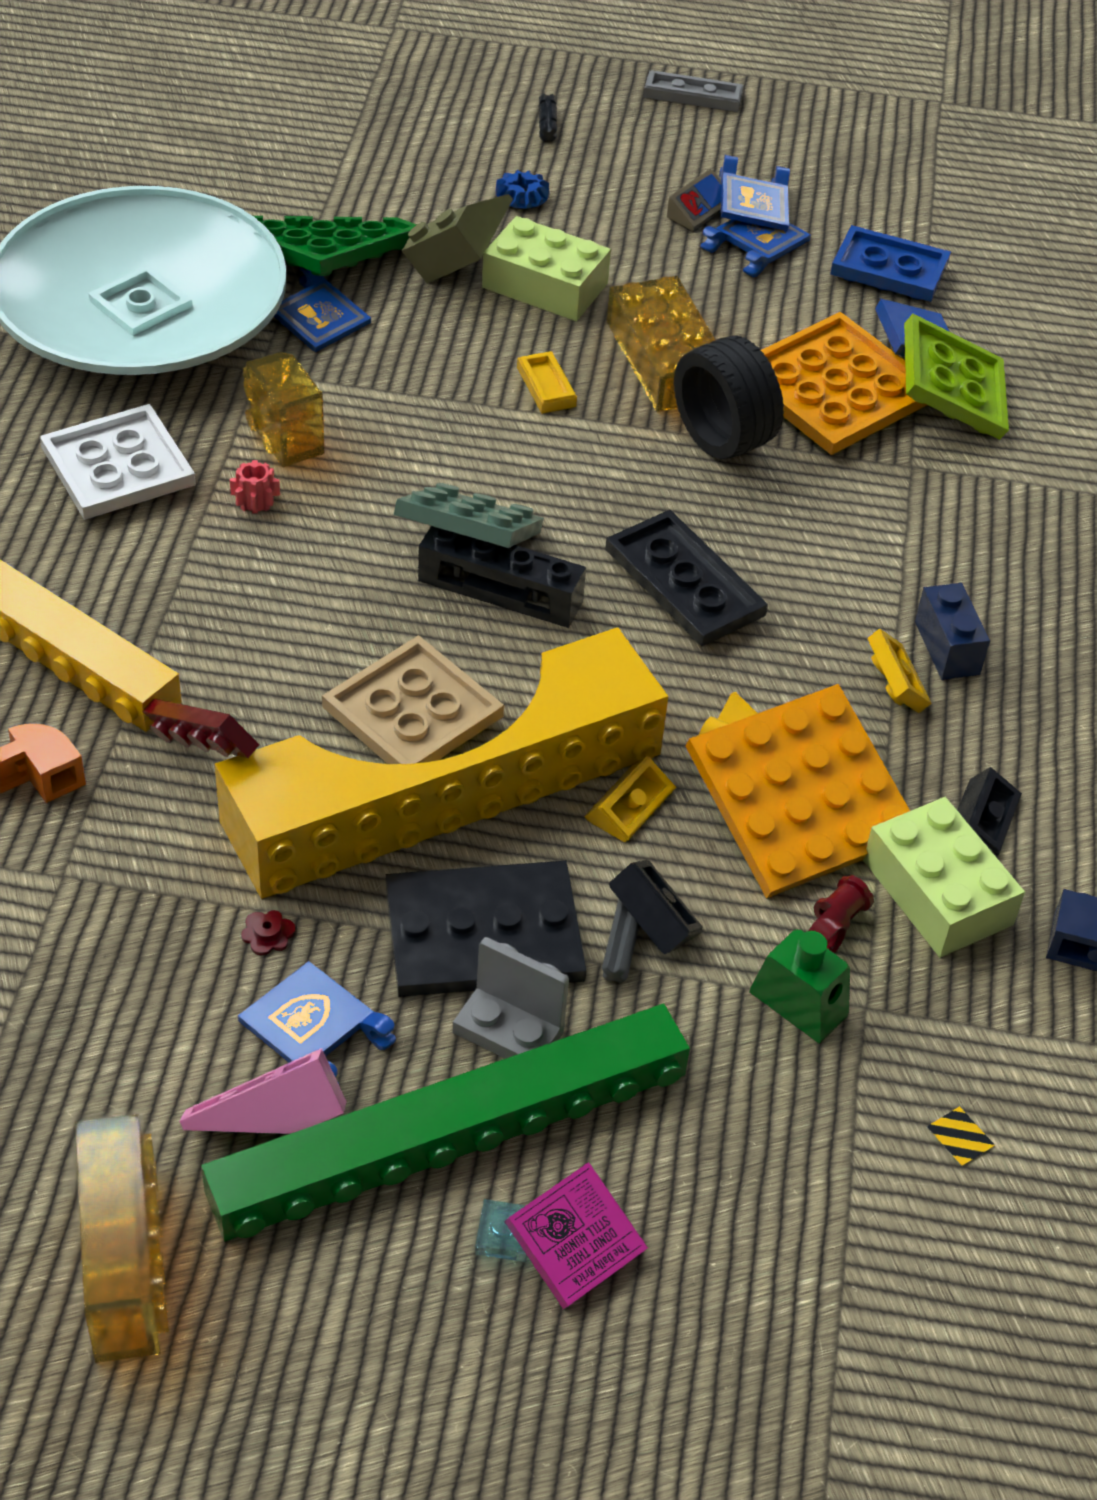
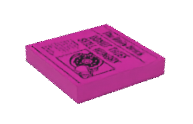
[504,1162,648,1309]

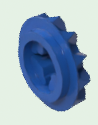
[495,170,549,209]

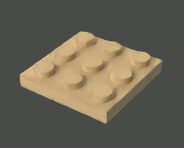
[322,635,504,764]

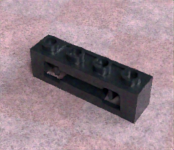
[418,526,586,628]

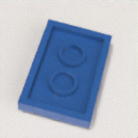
[830,225,951,302]

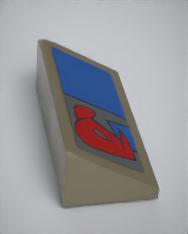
[667,169,721,231]

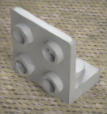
[452,937,569,1059]

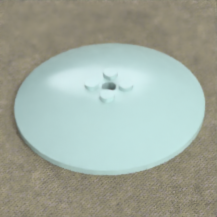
[0,186,286,375]

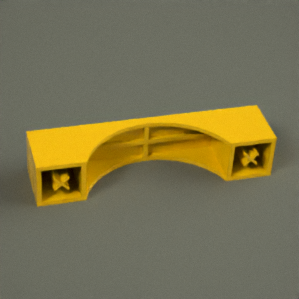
[215,627,669,899]

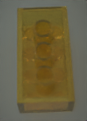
[607,276,716,412]
[75,1114,169,1363]

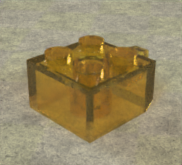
[243,352,325,467]

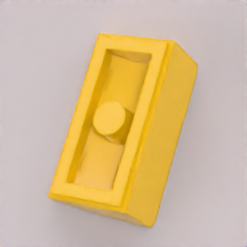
[584,755,676,843]

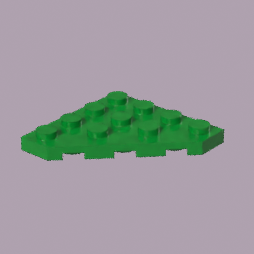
[252,215,417,276]

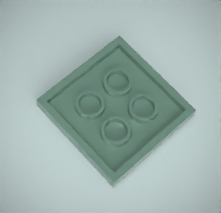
[394,483,544,548]

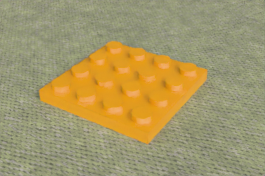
[761,312,927,455]
[685,684,910,899]

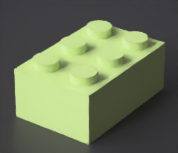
[482,216,611,321]
[863,797,1025,958]

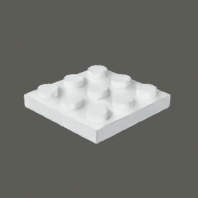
[40,404,196,520]

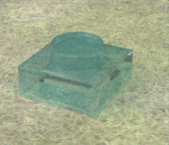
[475,1199,527,1262]

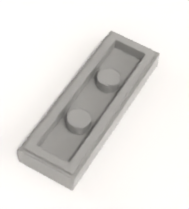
[643,70,744,112]

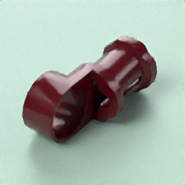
[808,875,874,954]

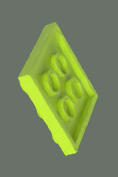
[904,313,1009,440]

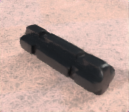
[539,93,557,141]

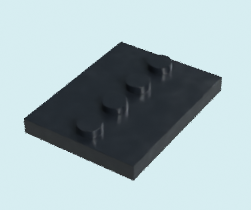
[386,860,586,997]

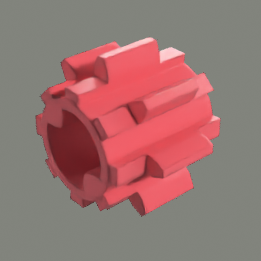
[230,460,280,514]

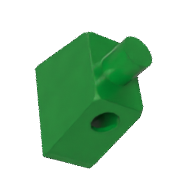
[749,929,850,1044]

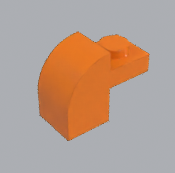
[0,724,86,803]

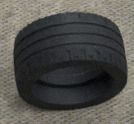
[674,335,784,459]

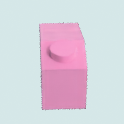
[179,1048,347,1134]

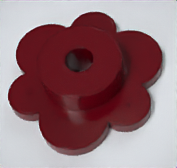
[241,910,295,955]

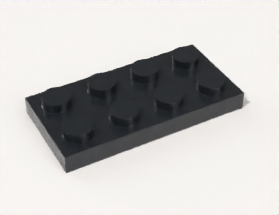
[605,510,768,647]

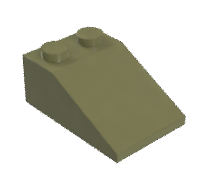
[402,194,513,284]

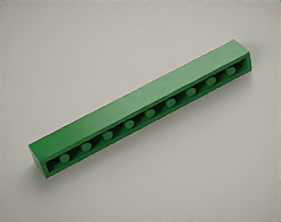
[201,1003,690,1242]

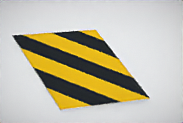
[927,1106,995,1166]

